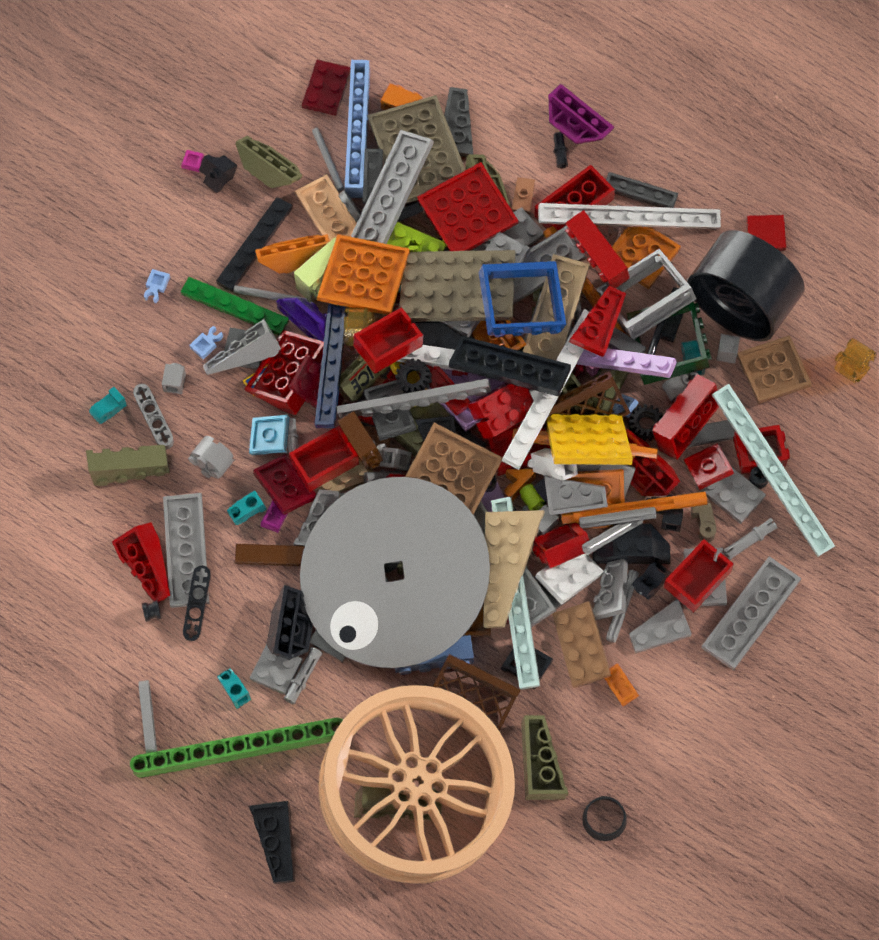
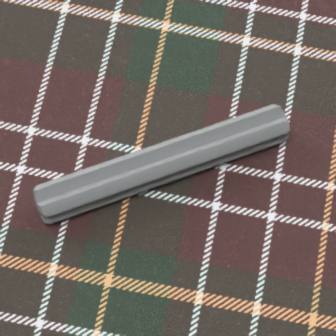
[579,507,656,529]
[582,520,643,554]
[606,570,639,643]

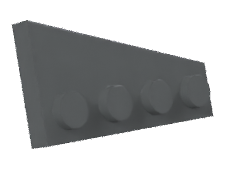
[444,87,473,157]

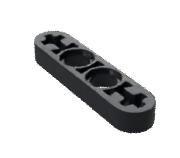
[183,565,211,641]

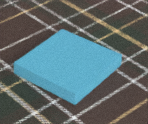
[249,415,290,455]

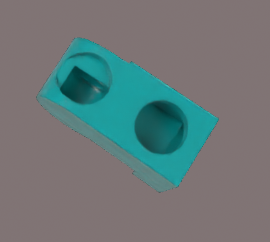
[681,340,705,376]
[89,387,127,424]
[227,490,267,525]
[217,668,251,710]

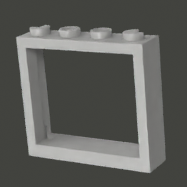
[597,249,696,339]

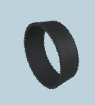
[582,796,627,841]

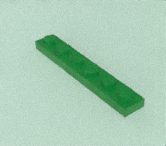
[180,277,289,336]

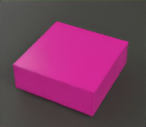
[181,150,204,172]

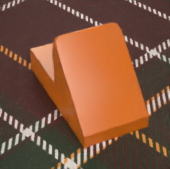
[504,469,536,502]

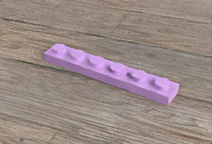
[576,348,677,378]

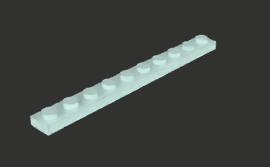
[712,384,835,557]
[491,497,540,690]

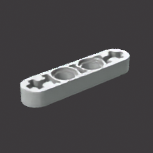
[133,384,174,450]
[138,680,157,753]

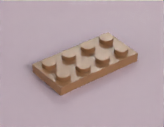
[552,601,611,688]

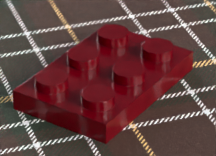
[302,59,351,116]
[288,356,344,409]
[253,454,316,515]

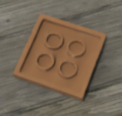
[737,335,812,404]

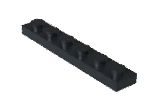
[216,197,293,292]

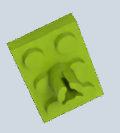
[387,222,446,252]

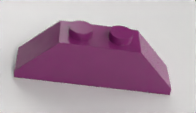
[548,83,614,144]

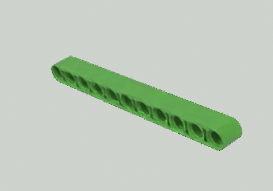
[130,718,343,778]

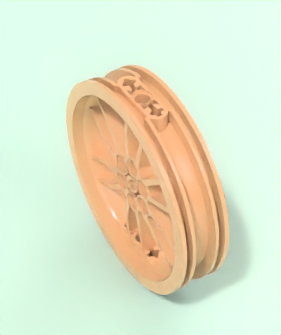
[319,685,515,883]

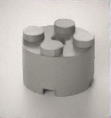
[188,436,235,479]

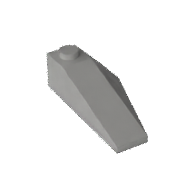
[203,319,281,375]

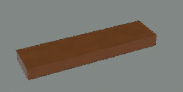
[235,544,305,566]

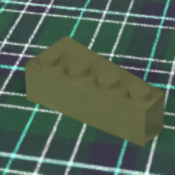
[86,445,170,486]
[521,715,569,800]
[354,786,442,820]

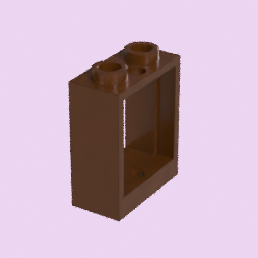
[337,411,383,470]

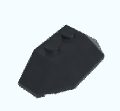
[592,524,671,564]
[266,585,313,660]

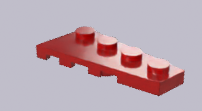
[568,286,626,357]

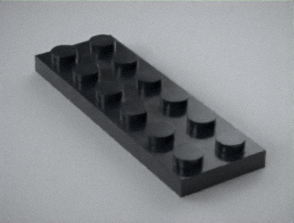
[449,336,571,397]

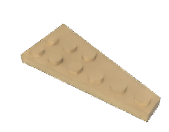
[484,510,545,628]

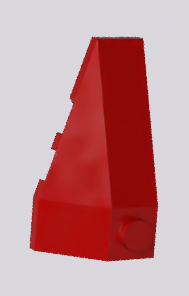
[112,522,170,603]

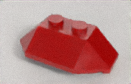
[625,429,680,496]

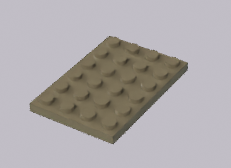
[367,95,466,204]
[399,250,516,322]

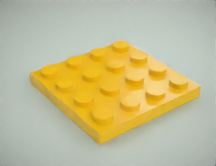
[545,414,633,465]

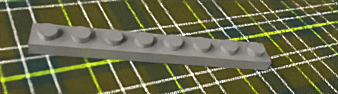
[336,379,491,418]

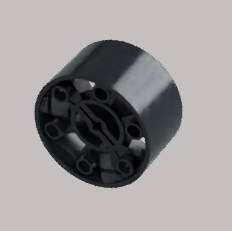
[687,230,805,342]

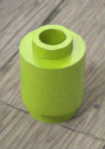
[519,484,546,511]

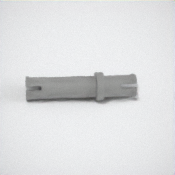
[723,518,777,560]
[283,647,322,704]

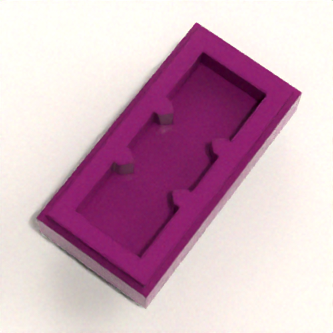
[260,500,288,533]

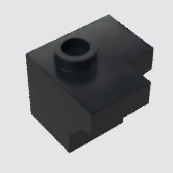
[199,154,238,193]

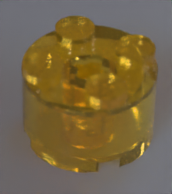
[344,308,375,346]
[834,338,877,384]

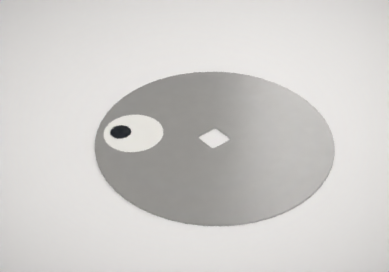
[300,477,490,668]

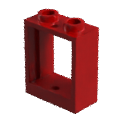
[733,425,790,474]
[532,523,590,569]

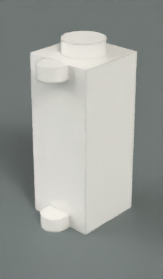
[528,448,578,481]

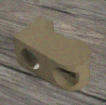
[690,503,717,543]

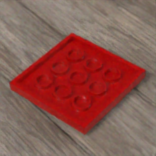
[417,162,519,251]

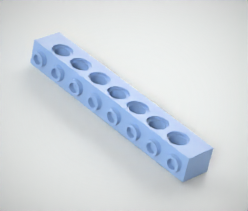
[345,60,370,198]

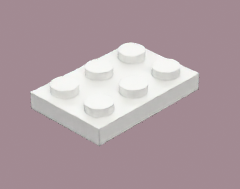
[535,553,604,605]

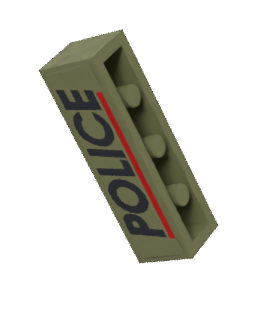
[339,355,389,402]

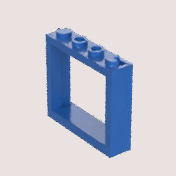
[479,261,566,337]

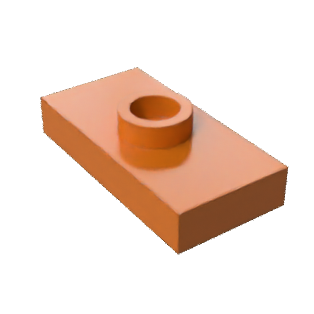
[604,663,639,707]

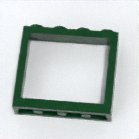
[626,301,712,385]

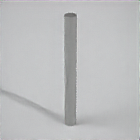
[312,128,344,191]
[234,285,308,300]

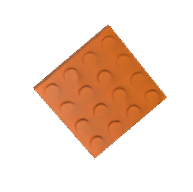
[317,234,410,315]

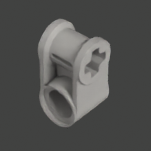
[662,371,698,403]

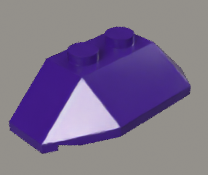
[276,297,327,342]

